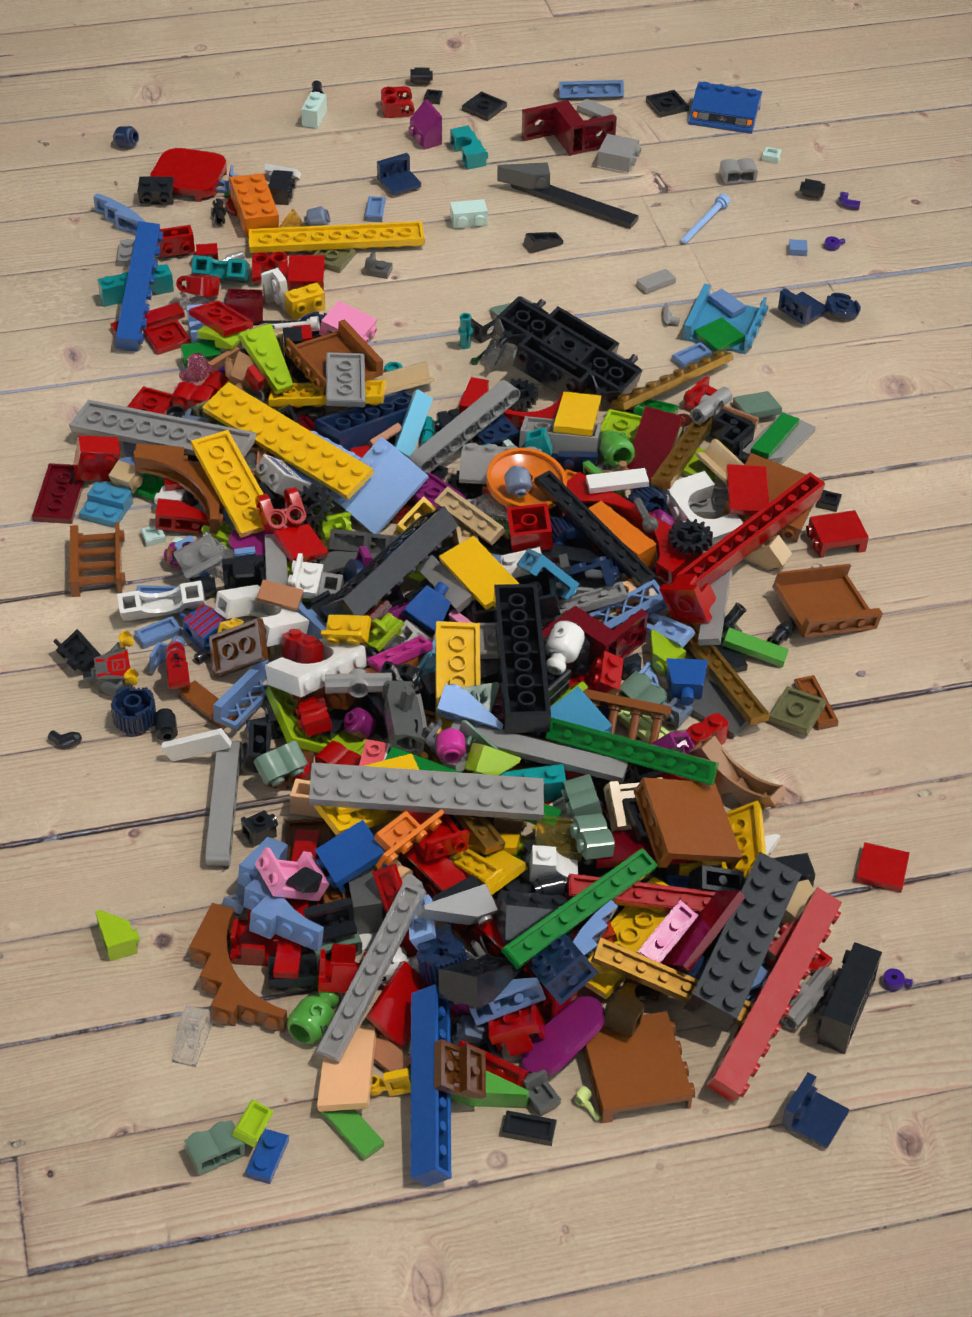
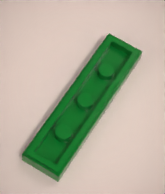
[750,413,800,459]

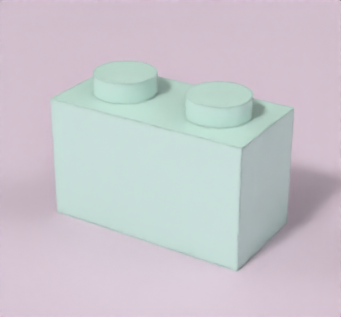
[301,92,327,129]
[450,199,488,229]

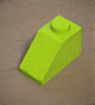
[650,629,686,676]
[464,743,521,775]
[95,910,140,961]

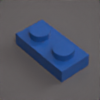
[246,1128,289,1184]

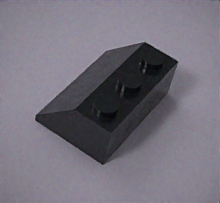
[492,890,573,944]

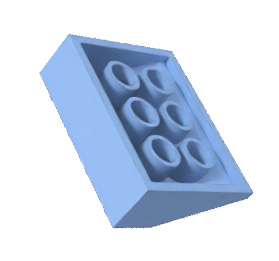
[329,437,429,534]

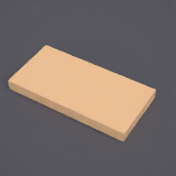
[317,1024,377,1112]

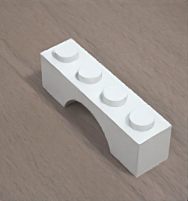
[117,581,206,622]

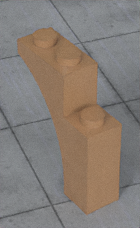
[688,735,787,811]

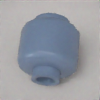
[304,206,331,226]
[504,465,532,497]

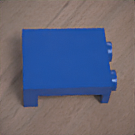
[315,820,387,893]

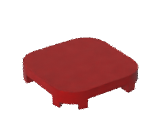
[150,148,227,202]

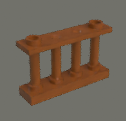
[70,522,126,597]
[584,689,672,744]

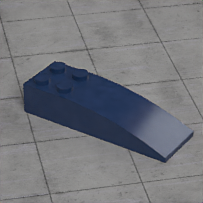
[315,390,413,451]

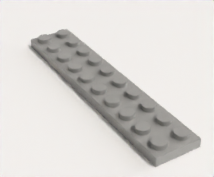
[69,400,257,458]
[309,763,544,821]

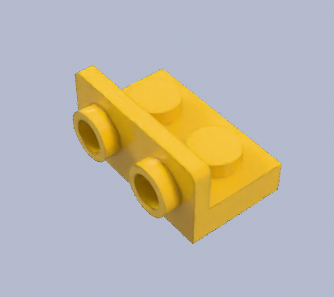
[320,615,372,645]

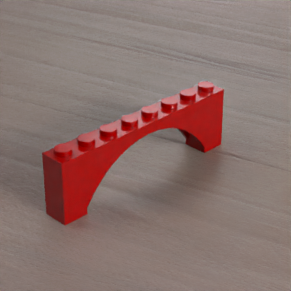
[548,472,701,584]

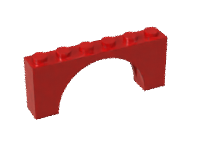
[459,377,563,431]

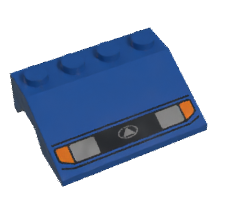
[688,82,762,134]

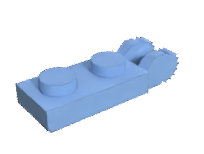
[646,613,695,648]

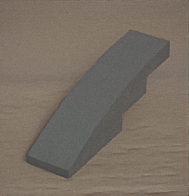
[328,529,397,553]

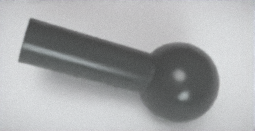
[633,498,658,533]

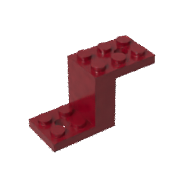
[521,100,617,156]
[542,605,648,665]

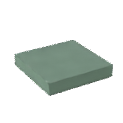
[733,391,782,418]

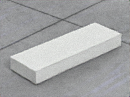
[586,468,649,494]
[161,728,232,762]

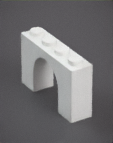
[662,471,743,553]
[214,585,309,647]
[265,638,367,697]

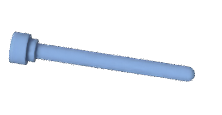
[681,193,730,244]

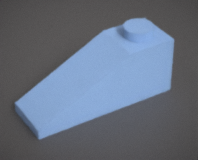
[436,684,503,730]

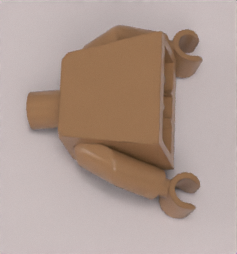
[223,351,272,391]

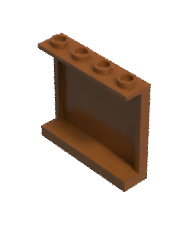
[284,319,383,395]
[723,453,825,542]
[772,564,883,638]
[633,777,742,870]
[582,1011,695,1123]

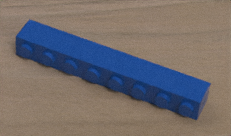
[116,221,163,351]
[410,984,452,1187]

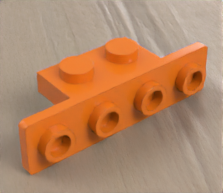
[373,809,445,869]

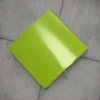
[197,325,246,350]

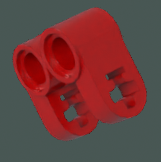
[381,86,415,118]
[252,251,288,284]
[176,274,220,297]
[255,487,306,534]
[166,641,191,690]

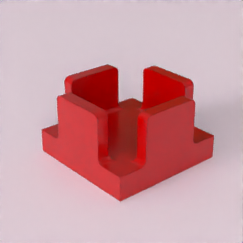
[659,574,716,623]
[230,909,279,967]
[318,944,367,993]
[489,1003,546,1056]

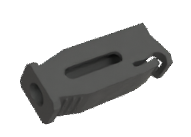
[382,680,425,755]

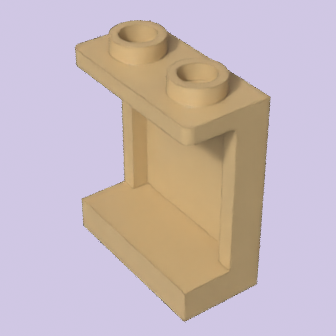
[603,777,663,831]

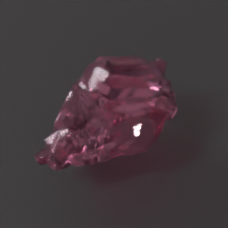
[179,353,214,383]

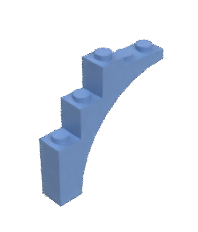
[238,837,324,951]

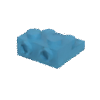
[79,481,133,528]

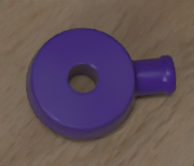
[824,236,845,251]
[882,968,913,991]

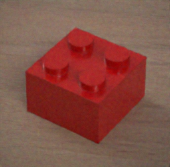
[73,435,120,482]
[507,503,553,553]

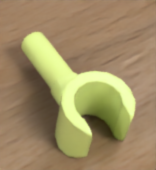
[575,1086,601,1121]

